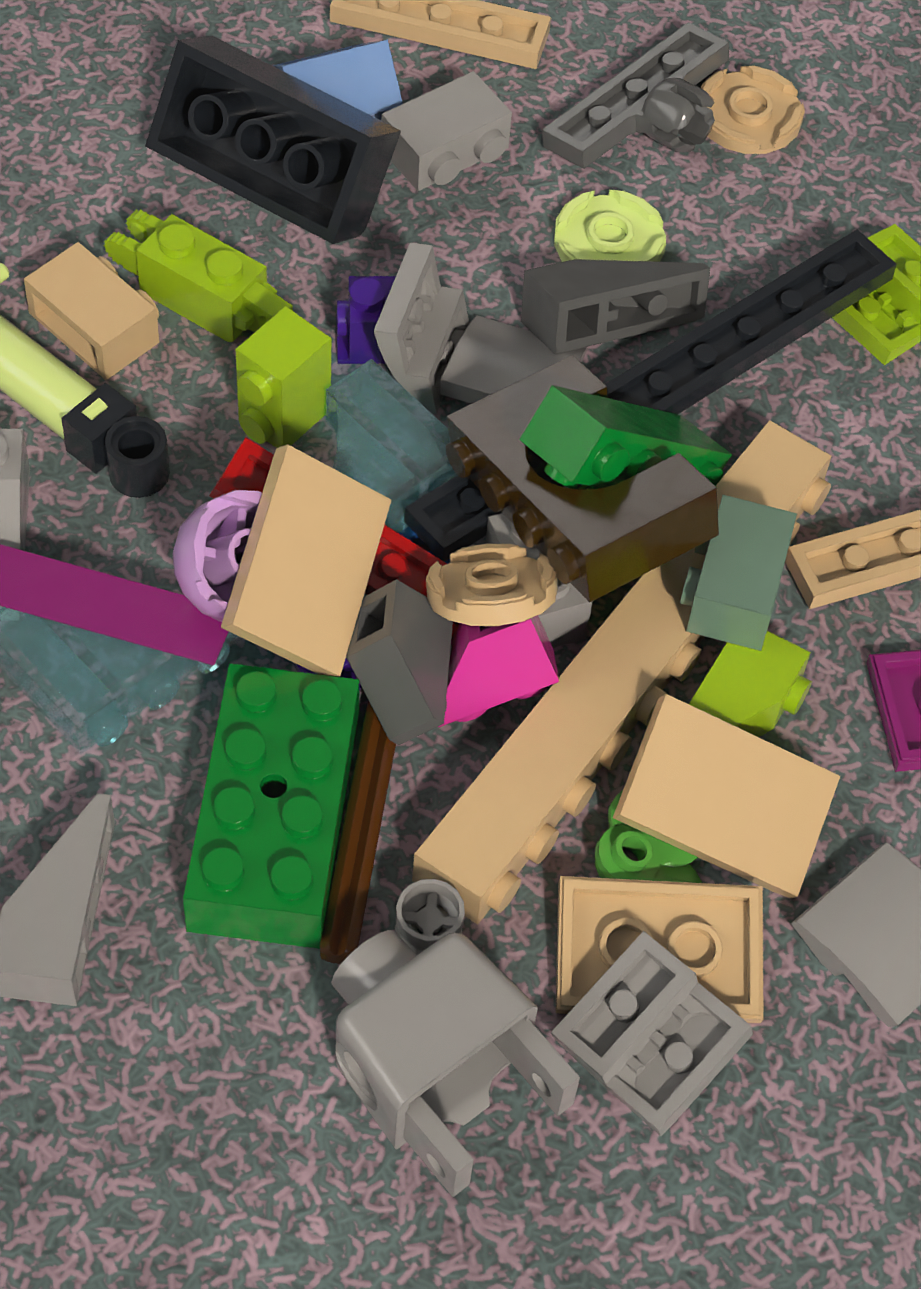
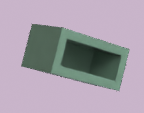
[680,495,797,651]

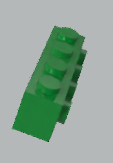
[519,385,732,489]

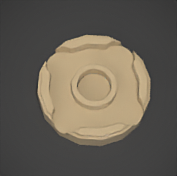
[701,66,805,154]
[426,544,558,626]

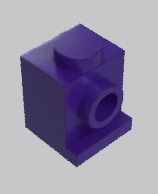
[336,276,396,364]

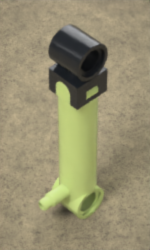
[0,263,170,498]

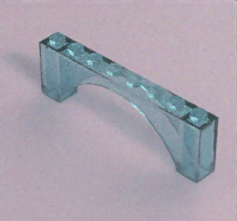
[0,359,457,755]

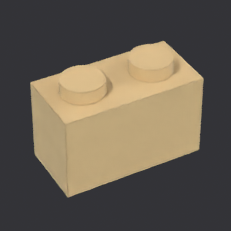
[24,242,159,380]

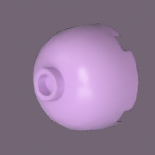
[173,490,262,622]

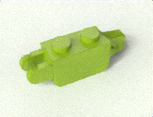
[103,209,293,342]

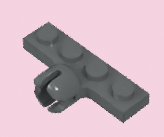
[542,22,729,169]

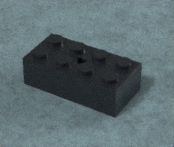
[145,36,401,244]

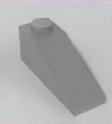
[0,793,115,1006]

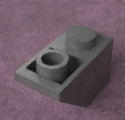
[347,579,453,745]

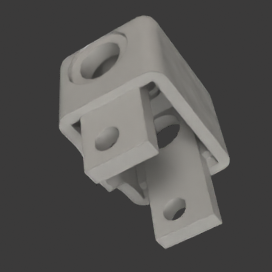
[331,930,580,1197]

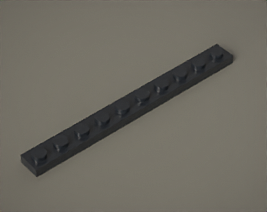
[404,229,897,562]

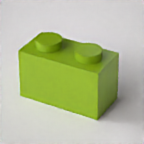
[235,306,332,448]

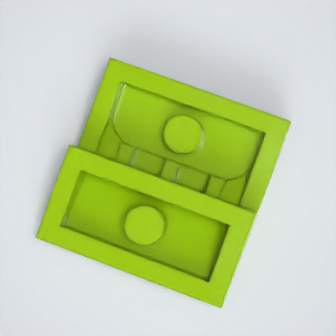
[832,224,921,365]

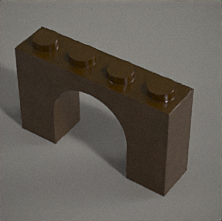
[446,355,719,603]

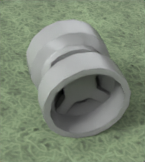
[395,879,465,955]

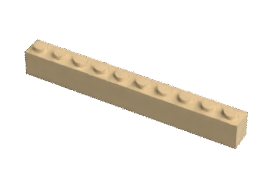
[412,420,832,925]

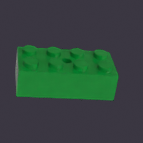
[183,663,360,949]

